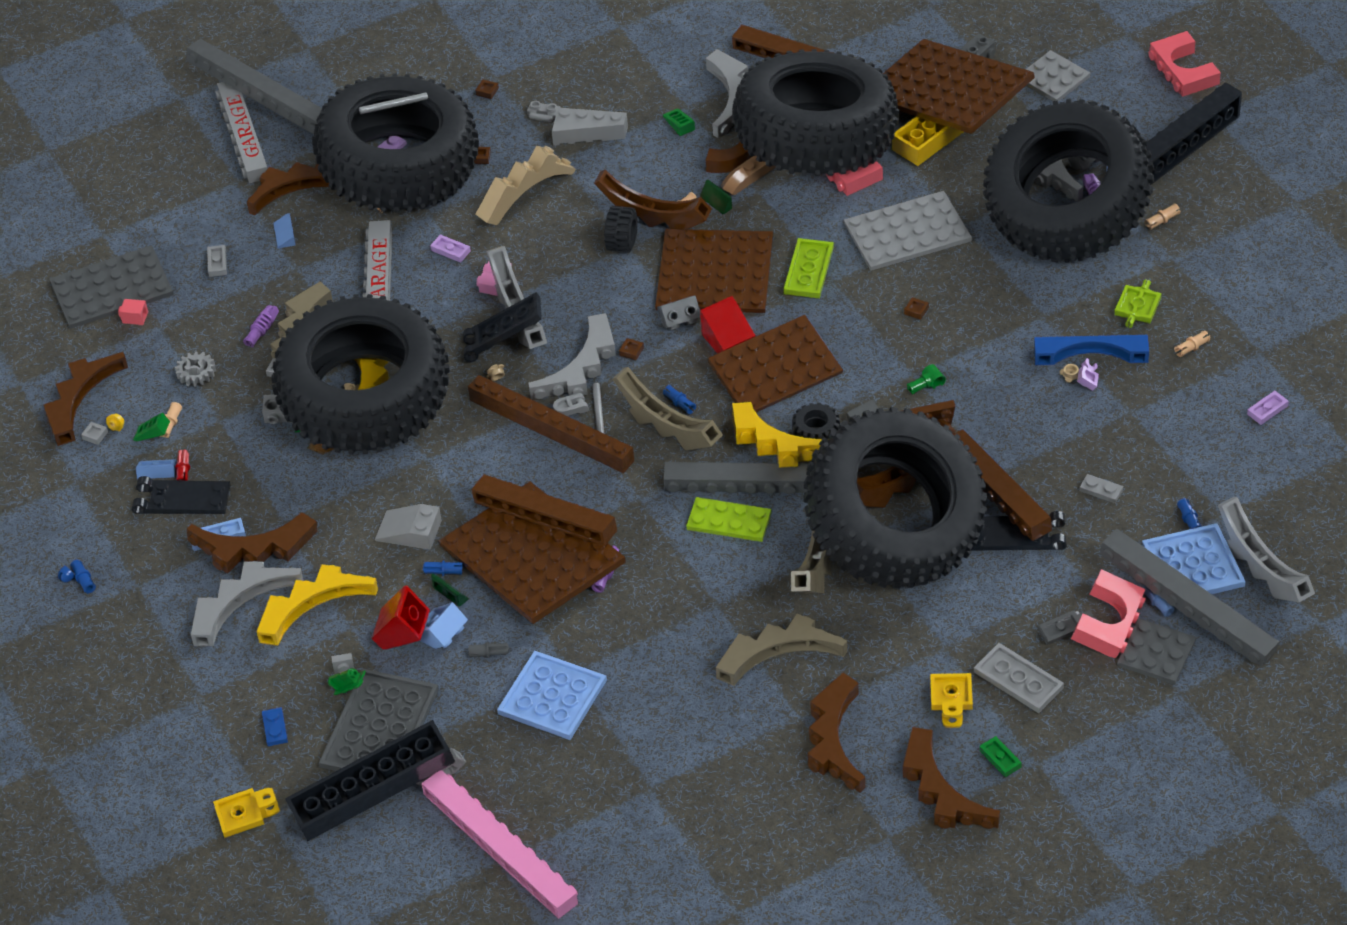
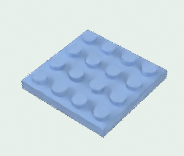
[1142,523,1245,594]
[497,651,607,740]

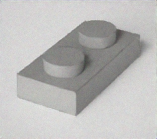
[207,245,227,277]
[1079,474,1123,503]

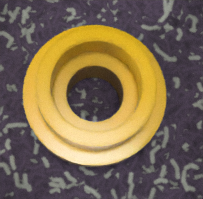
[106,414,124,431]

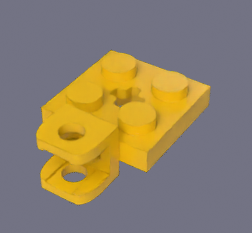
[930,673,973,728]
[213,788,280,838]

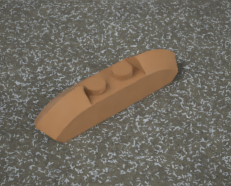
[720,156,776,195]

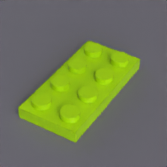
[784,238,834,299]
[687,497,772,542]

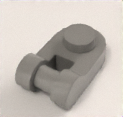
[553,393,589,416]

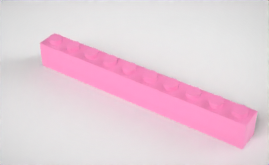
[422,770,578,919]

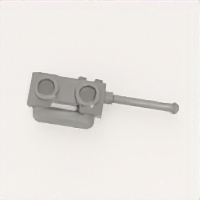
[527,101,561,122]

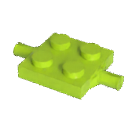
[1115,279,1161,328]

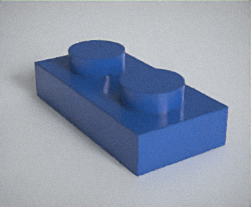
[262,707,288,746]

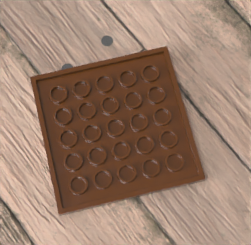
[655,229,773,313]

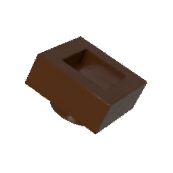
[475,79,499,99]
[474,147,491,164]
[904,297,929,320]
[619,338,644,360]

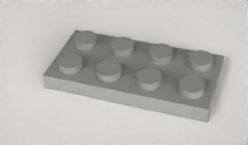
[974,643,1064,713]

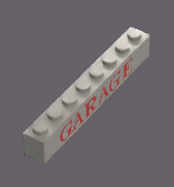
[215,82,267,183]
[363,220,392,301]

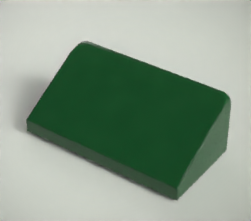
[700,180,732,215]
[431,574,469,607]

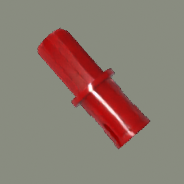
[175,449,190,481]

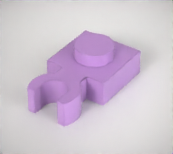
[1077,358,1099,391]

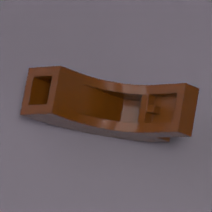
[706,141,753,173]

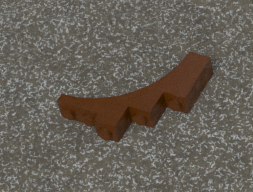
[247,162,329,215]
[594,170,712,231]
[43,352,128,446]
[857,419,956,508]
[187,512,317,574]
[808,672,866,793]
[903,727,1000,829]

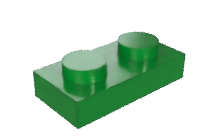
[979,736,1022,778]

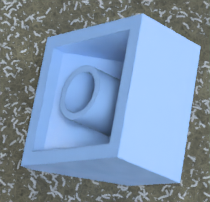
[420,602,468,649]

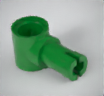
[907,364,946,395]

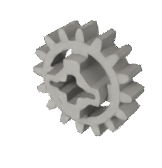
[175,351,216,387]

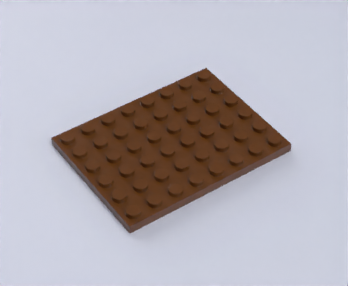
[883,39,1035,134]
[438,481,626,624]

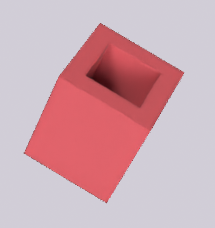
[118,299,148,325]

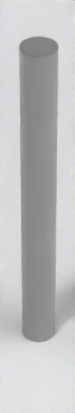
[359,93,428,114]
[592,383,605,434]

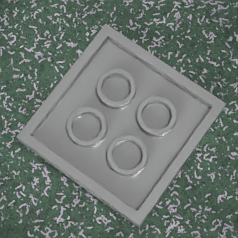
[1026,50,1091,102]

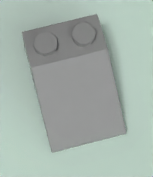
[375,504,442,550]

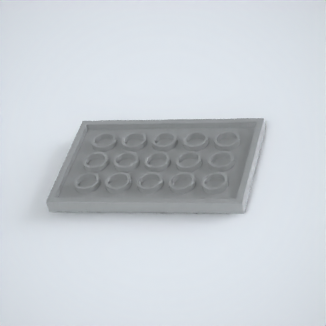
[844,191,972,271]

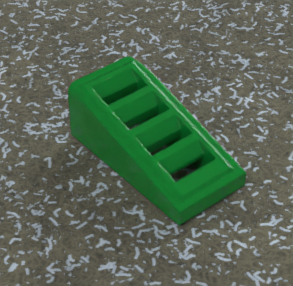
[663,108,695,136]
[133,413,170,441]

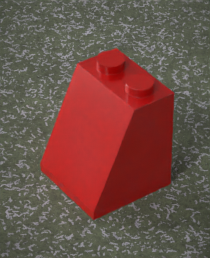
[700,296,756,354]
[371,585,430,650]

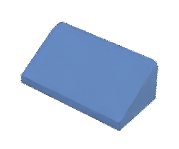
[274,213,295,248]
[136,459,177,479]

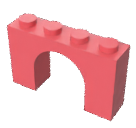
[1148,31,1221,97]
[827,161,883,196]
[1071,569,1146,658]

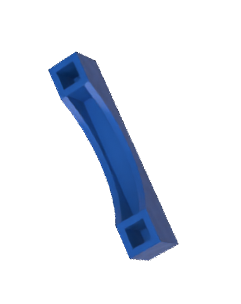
[1034,335,1149,365]

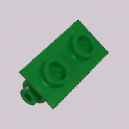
[328,668,366,695]

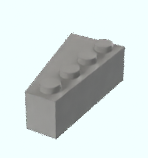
[552,108,628,146]

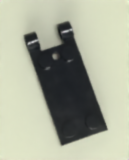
[463,292,542,362]
[132,476,231,514]
[971,511,1067,551]

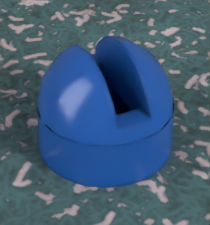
[58,565,75,583]

